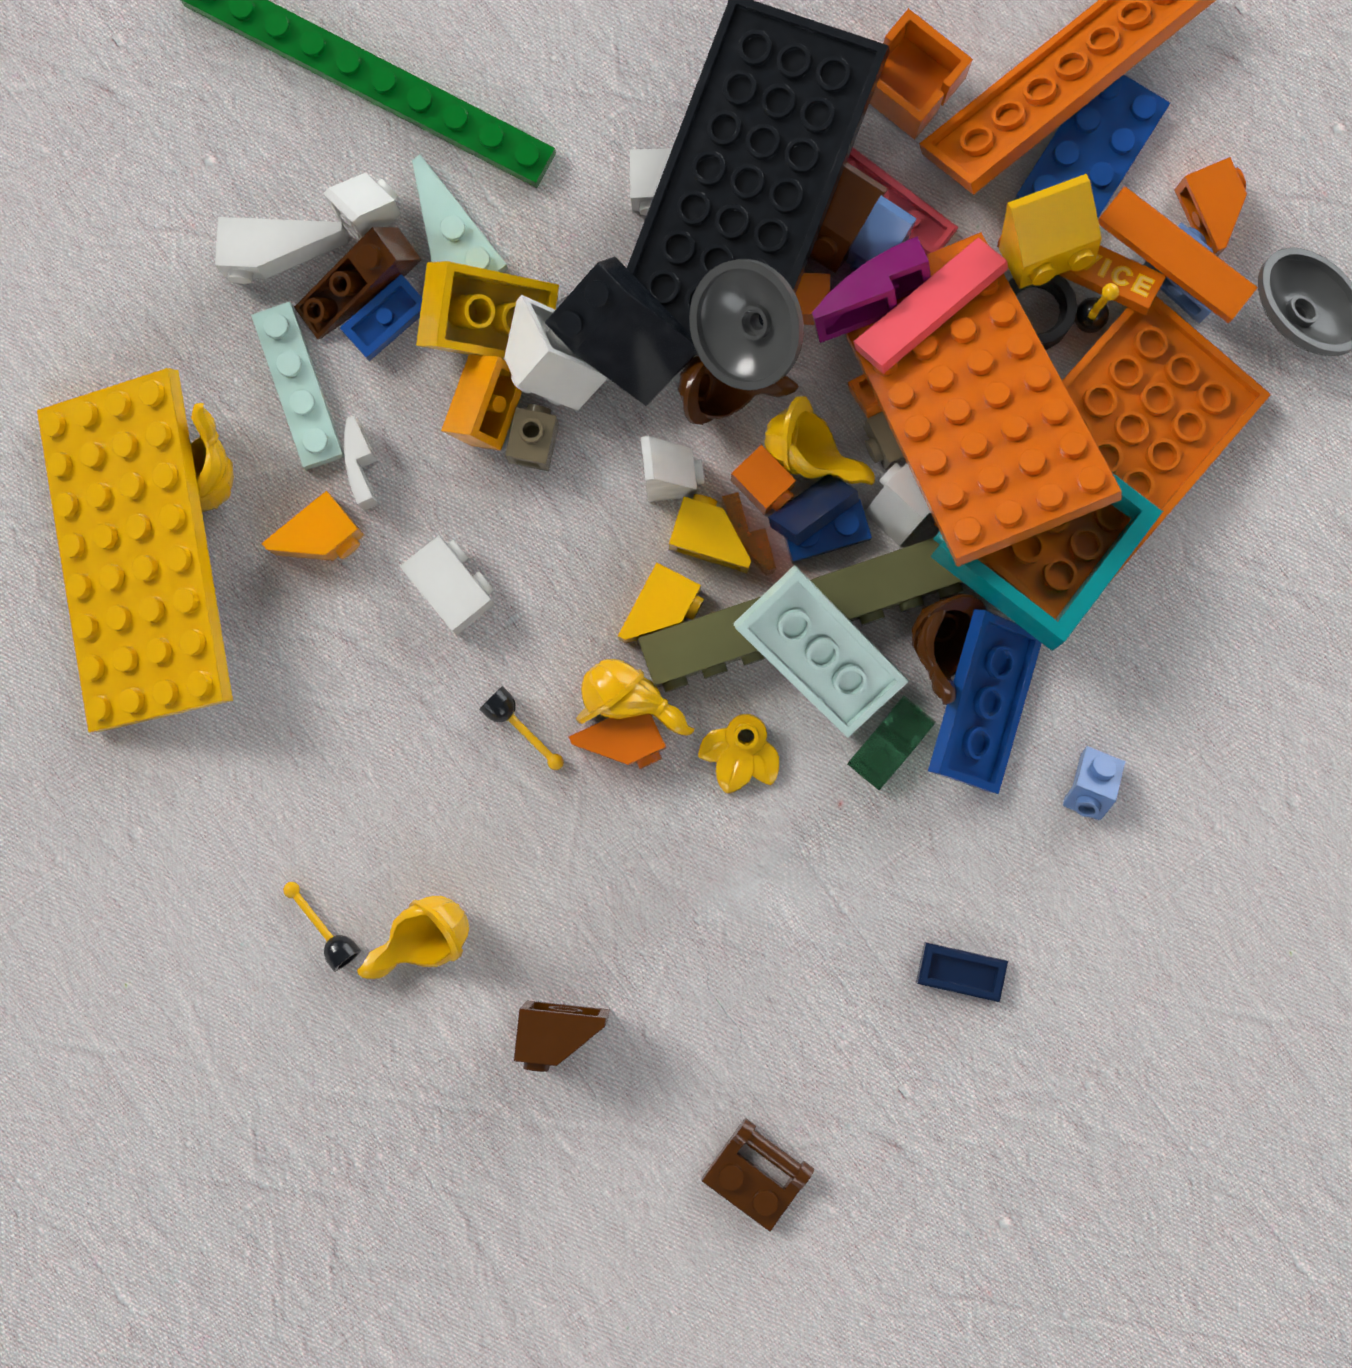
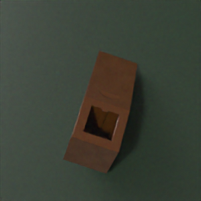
[294,227,422,339]

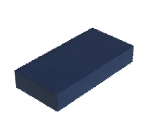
[768,474,859,546]
[916,942,1008,1002]

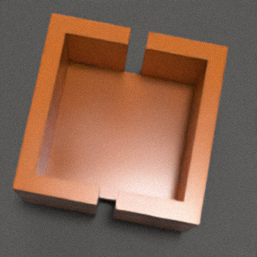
[870,8,973,140]

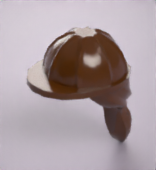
[677,356,799,425]
[912,594,987,705]

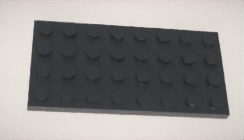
[627,0,890,335]

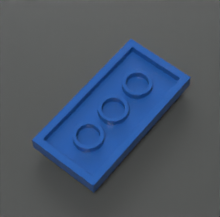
[1014,75,1170,218]
[928,609,1042,794]

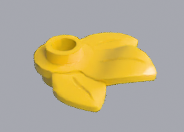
[698,714,779,793]

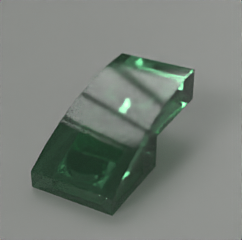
[847,696,936,790]

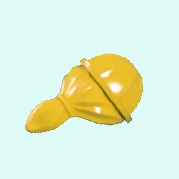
[764,396,875,486]
[191,403,234,513]
[576,659,695,736]
[357,896,469,979]

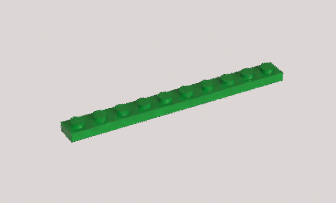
[180,0,556,188]

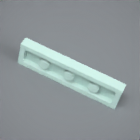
[251,301,345,470]

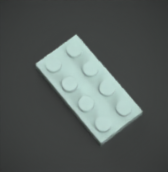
[733,565,909,738]

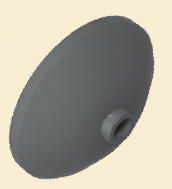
[1258,248,1352,356]
[689,259,804,390]

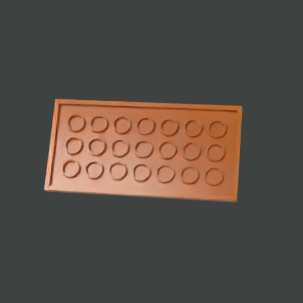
[845,232,1122,567]
[934,296,1271,619]

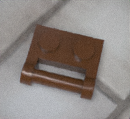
[701,1118,814,1232]

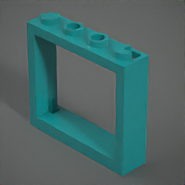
[930,473,1163,651]

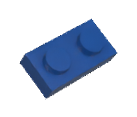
[340,274,422,362]
[784,499,872,563]

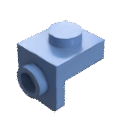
[1063,746,1126,820]

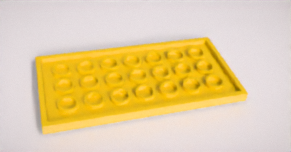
[37,368,233,733]

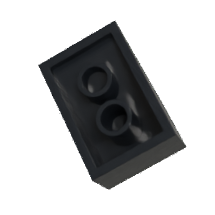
[544,256,697,406]

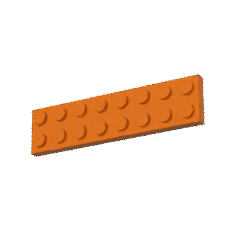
[919,0,1216,195]

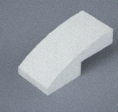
[344,416,379,511]

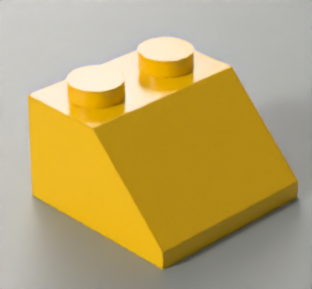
[999,174,1102,289]

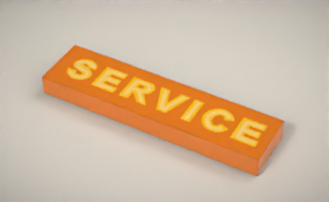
[997,234,1166,315]

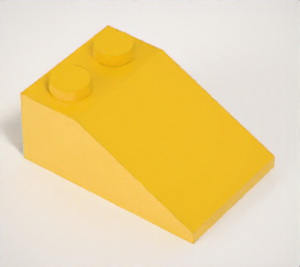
[416,261,559,360]

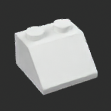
[504,295,607,411]

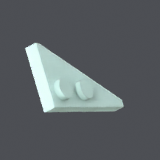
[412,154,508,273]

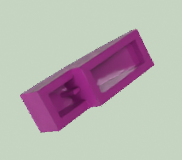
[812,236,931,343]

